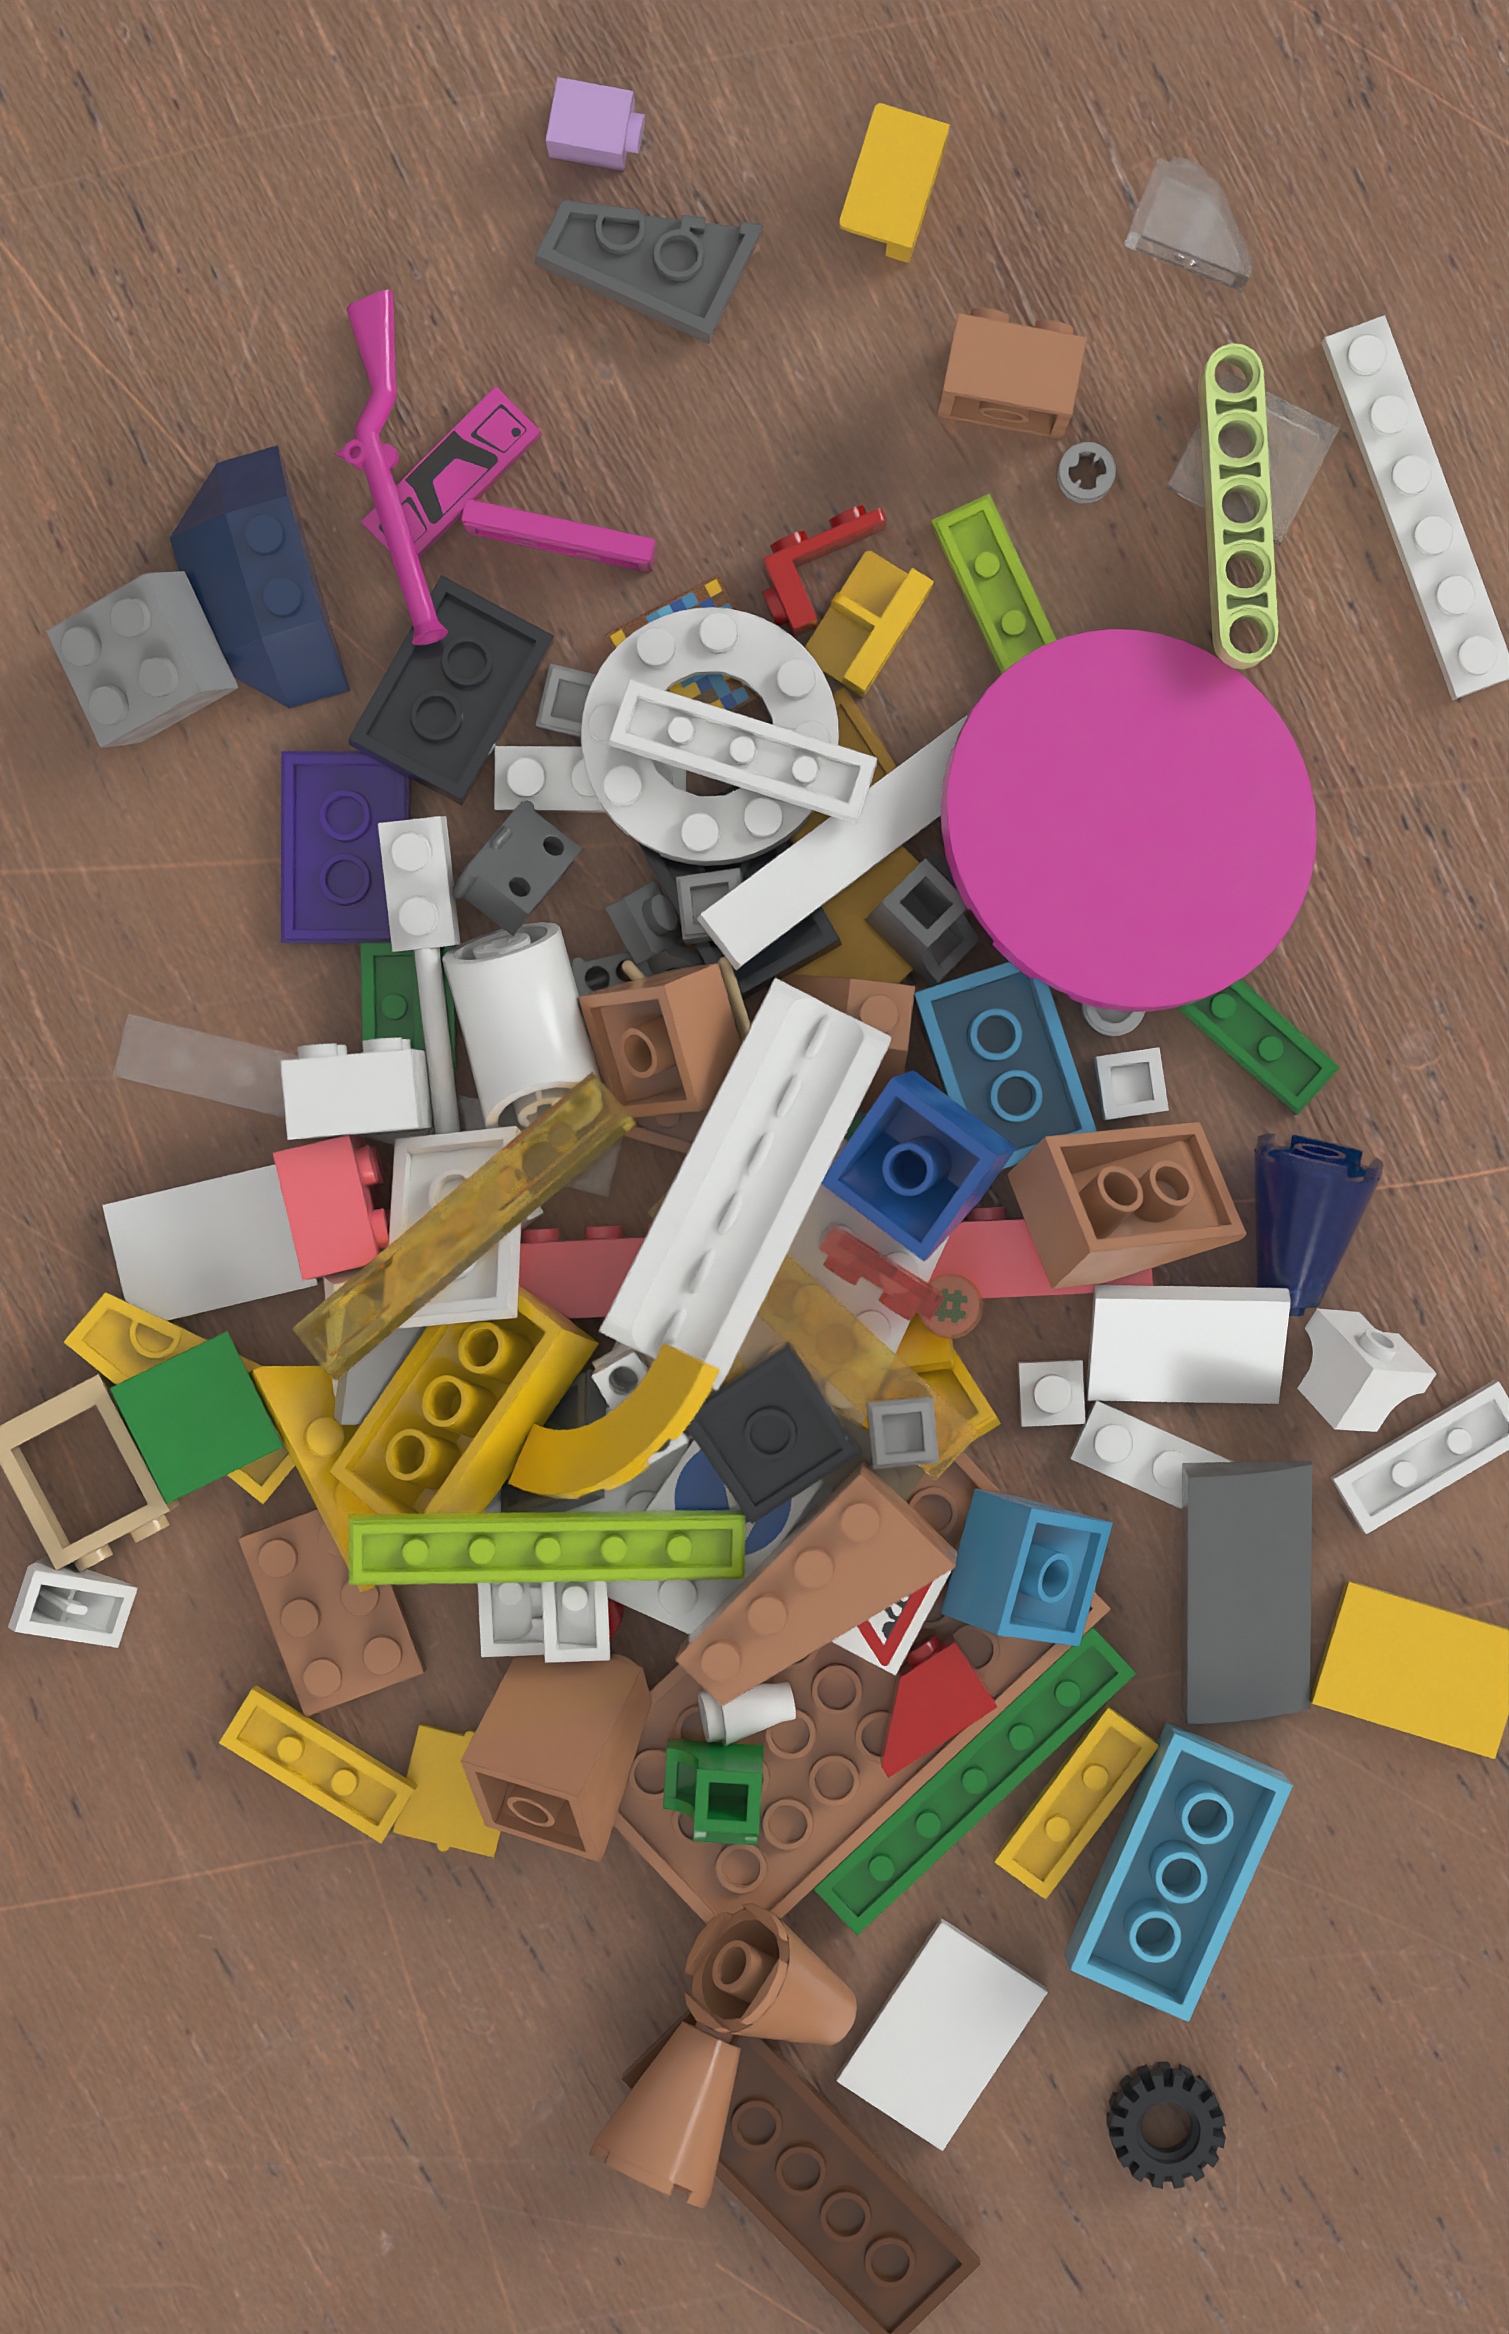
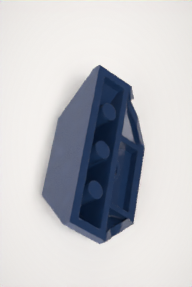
[170,445,351,709]

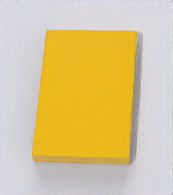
[1310,1579,1509,1759]

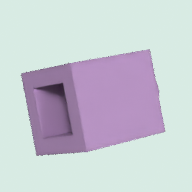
[545,77,645,171]

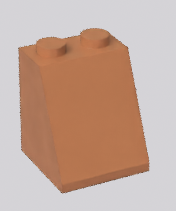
[461,1654,652,1862]

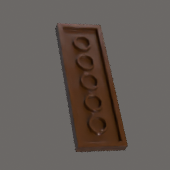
[622,2009,981,2334]

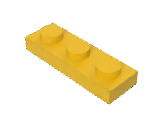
[219,1685,418,1844]
[993,1704,1159,1900]

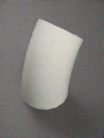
[442,922,605,1146]

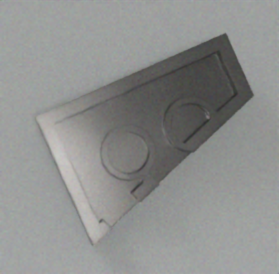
[535,200,763,344]

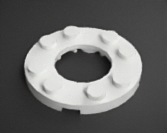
[581,607,839,866]

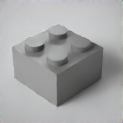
[46,571,239,748]

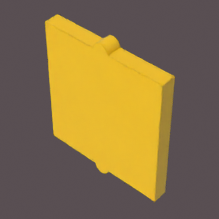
[393,1723,501,1858]

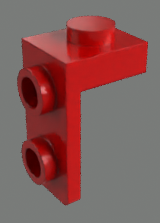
[762,505,887,637]

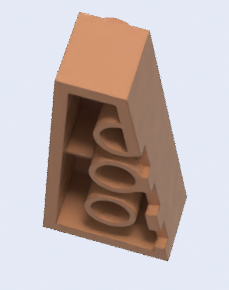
[675,1461,957,1706]

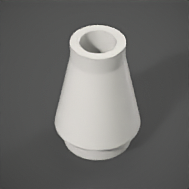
[698,1681,796,1746]

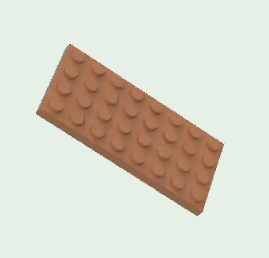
[613,1449,1111,1925]

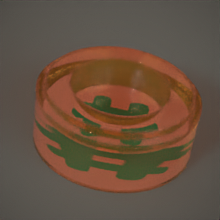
[917,1273,983,1339]

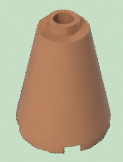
[685,1903,857,2046]
[589,2021,741,2209]

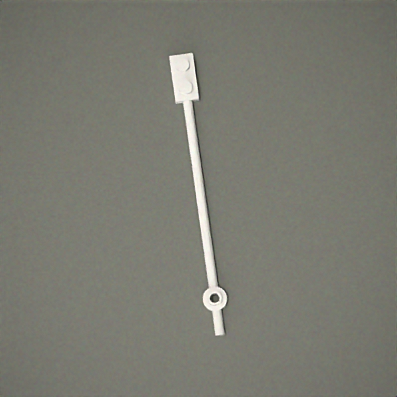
[378,816,502,1513]

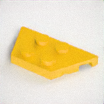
[248,1366,378,1592]

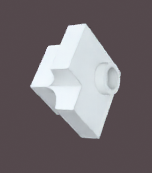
[1297,1308,1437,1432]

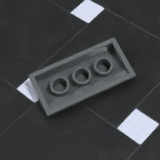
[1181,1461,1313,1724]

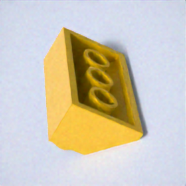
[329,1286,599,1514]

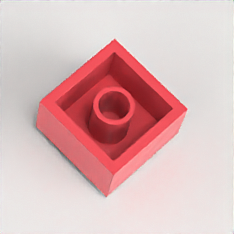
[273,1135,391,1280]

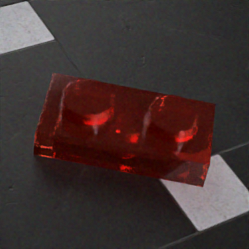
[819,1222,945,1321]

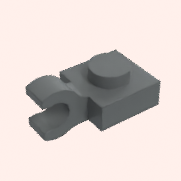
[605,880,706,975]

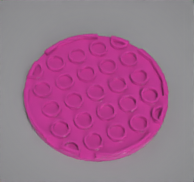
[941,629,1317,1012]

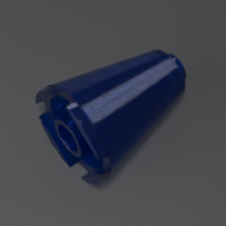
[1254,1134,1384,1316]

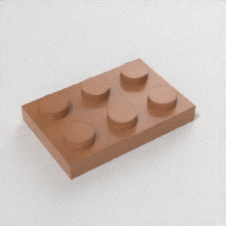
[238,1508,426,1717]

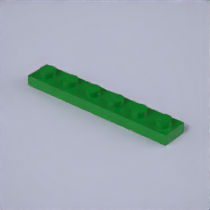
[813,1627,1137,1936]

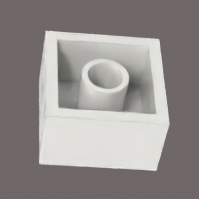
[280,1038,434,1139]

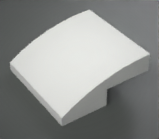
[478,1581,610,1663]

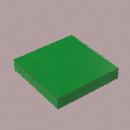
[110,1331,284,1504]

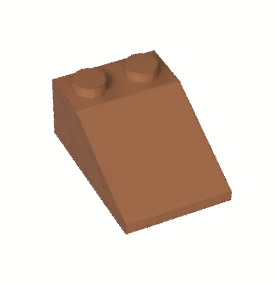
[1007,1122,1246,1289]

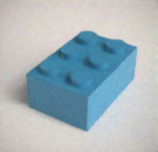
[913,962,1097,1169]

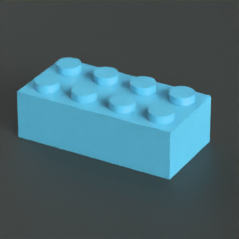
[1064,1721,1293,2022]

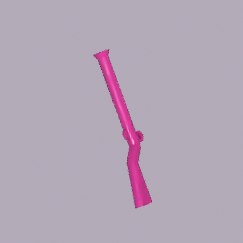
[333,290,449,645]

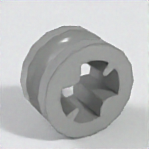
[1057,442,1116,504]

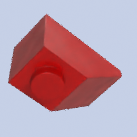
[880,1633,997,1778]

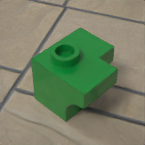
[663,1739,764,1845]

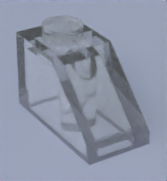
[1123,157,1254,292]

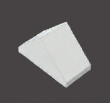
[8,1556,138,1648]

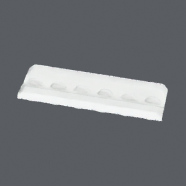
[599,978,892,1390]

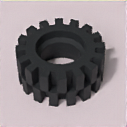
[1107,2062,1226,2189]

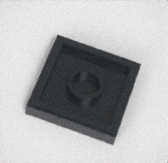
[686,1341,861,1524]

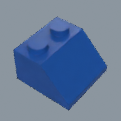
[821,1071,1017,1262]

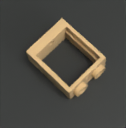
[0,1373,180,1572]

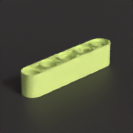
[1198,343,1278,669]

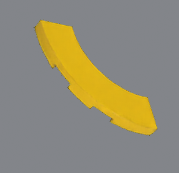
[508,1343,720,1500]

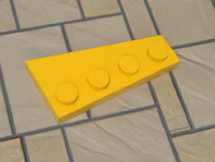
[64,1292,295,1504]

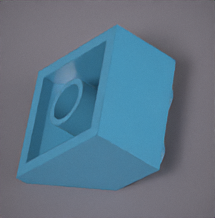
[941,1489,1113,1647]

